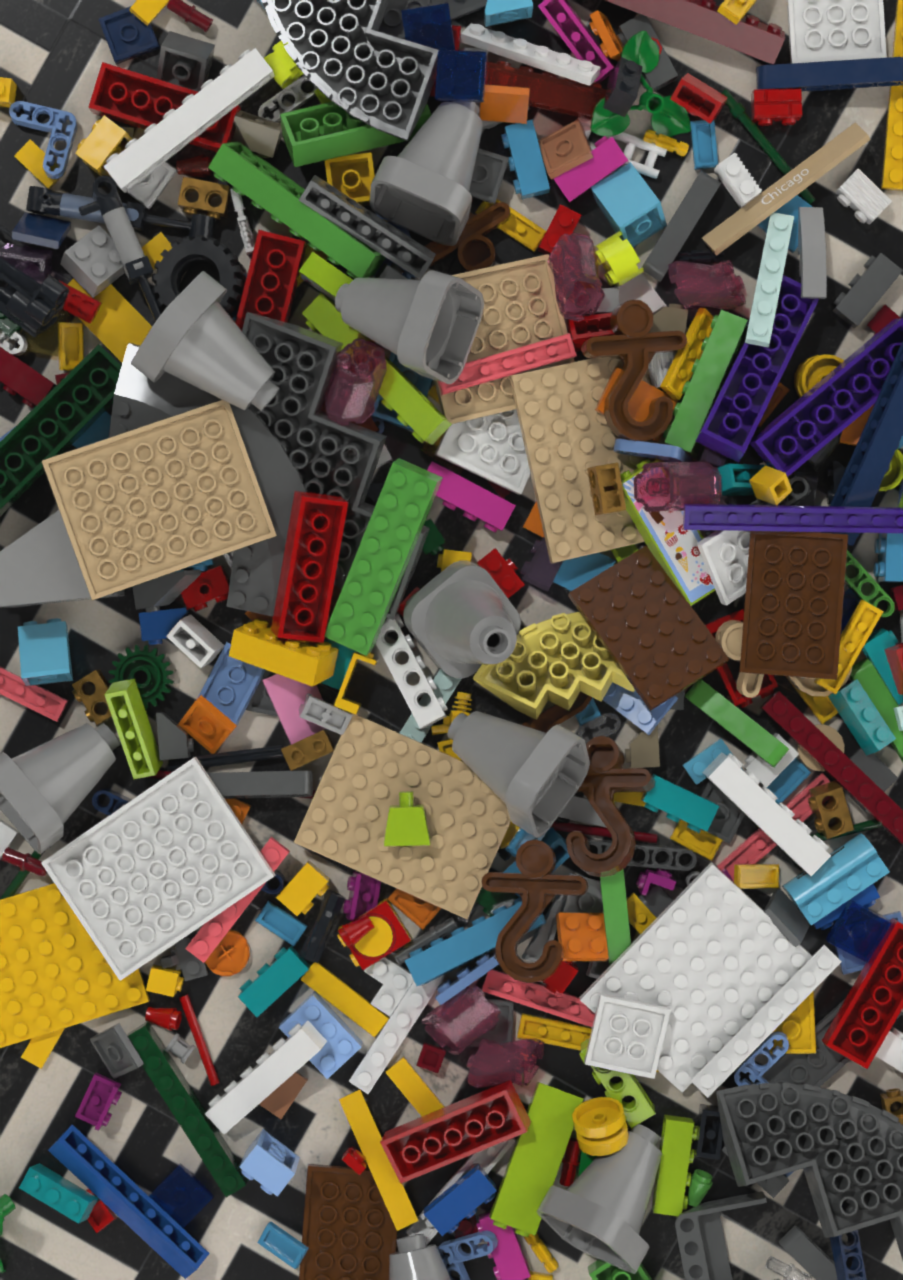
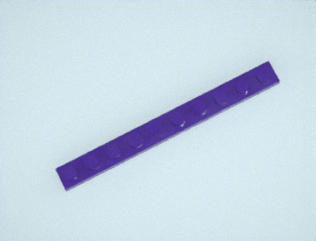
[683,504,903,533]

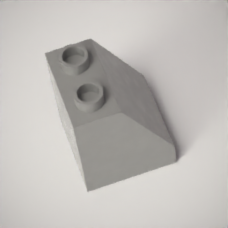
[0,510,125,608]

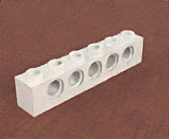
[376,614,448,730]

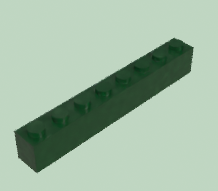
[127,1021,248,1198]

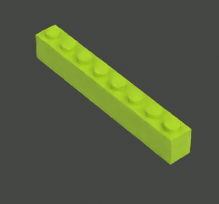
[302,293,452,445]

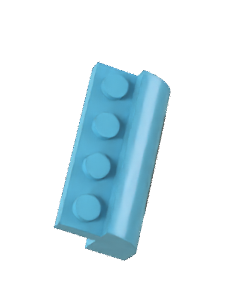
[782,833,890,925]

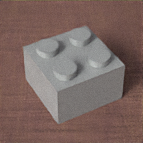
[60,225,125,298]

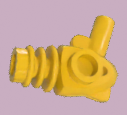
[431,692,472,735]

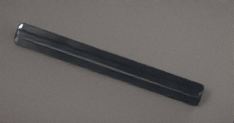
[168,745,284,772]

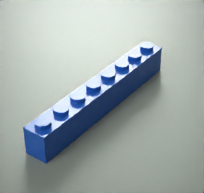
[48,1125,210,1279]

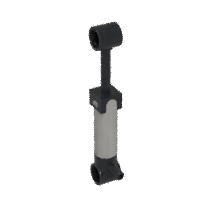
[79,175,162,322]

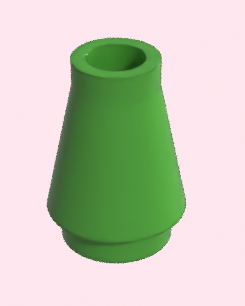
[688,1169,713,1207]

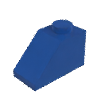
[139,608,189,645]

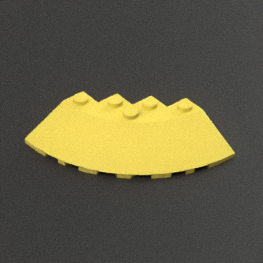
[473,612,635,720]

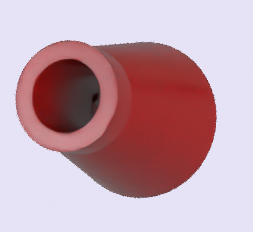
[338,916,375,947]
[145,1007,182,1031]

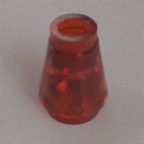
[176,154,213,178]

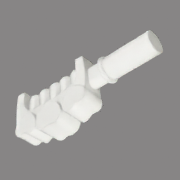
[230,189,255,255]

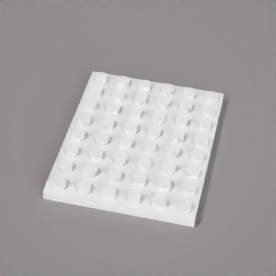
[41,757,276,981]
[579,862,812,1092]

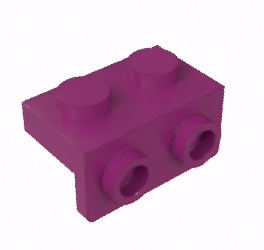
[636,867,676,896]
[343,871,381,921]
[75,1073,122,1131]

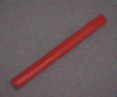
[179,994,220,1086]

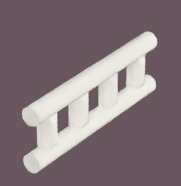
[578,116,667,179]

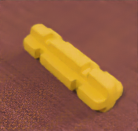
[643,129,689,157]
[524,1233,559,1273]

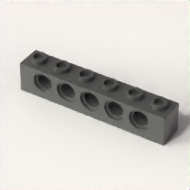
[299,175,436,280]

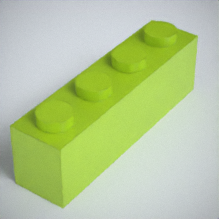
[104,679,163,779]
[652,1115,697,1216]

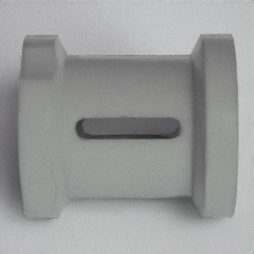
[165,1033,196,1064]

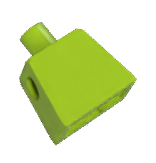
[384,791,430,846]

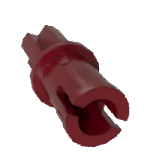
[167,0,213,33]
[2,847,47,876]

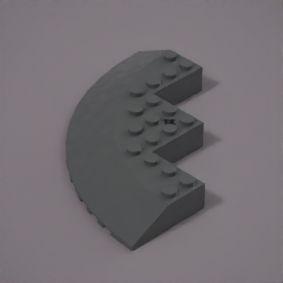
[261,0,442,141]
[242,312,430,620]
[109,343,306,616]
[716,1083,903,1260]

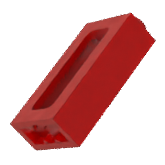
[705,609,778,708]

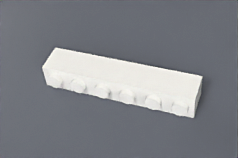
[205,1021,327,1134]

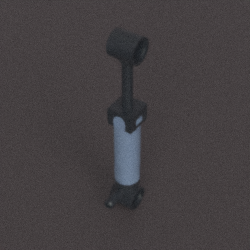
[26,186,215,239]

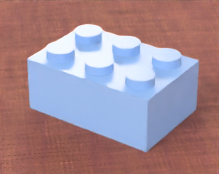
[279,991,363,1079]
[240,1129,300,1197]

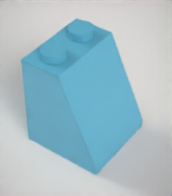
[484,0,533,27]
[591,162,667,247]
[18,618,73,686]

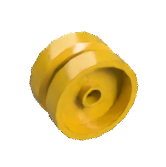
[794,354,844,398]
[572,1097,629,1156]

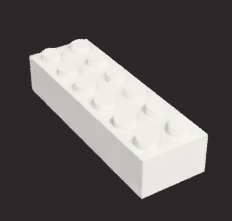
[702,752,831,876]

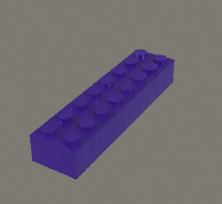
[696,275,819,463]
[749,318,903,477]

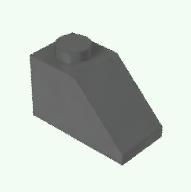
[156,712,194,760]

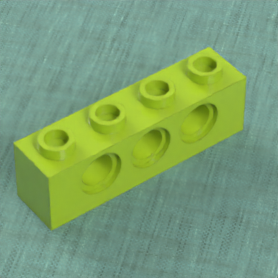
[579,1039,655,1128]

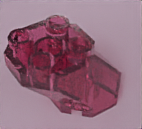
[547,233,605,322]
[668,260,746,310]
[325,339,387,426]
[634,462,722,512]
[422,986,501,1055]
[467,1038,544,1088]

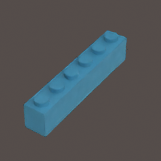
[405,897,547,986]

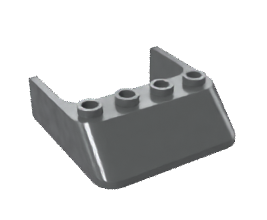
[675,1191,780,1280]

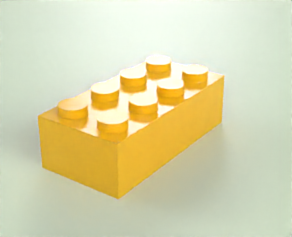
[229,619,339,687]

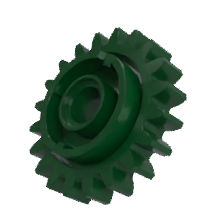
[109,645,175,709]

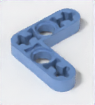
[9,101,78,179]
[613,439,693,470]
[734,1031,789,1086]
[437,1230,498,1280]

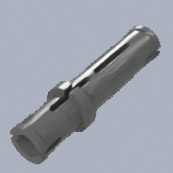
[392,916,460,965]

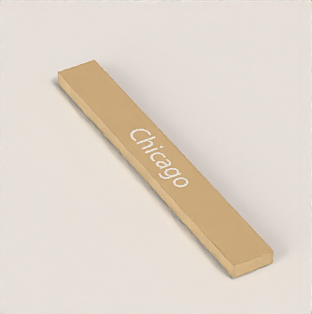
[702,122,870,256]

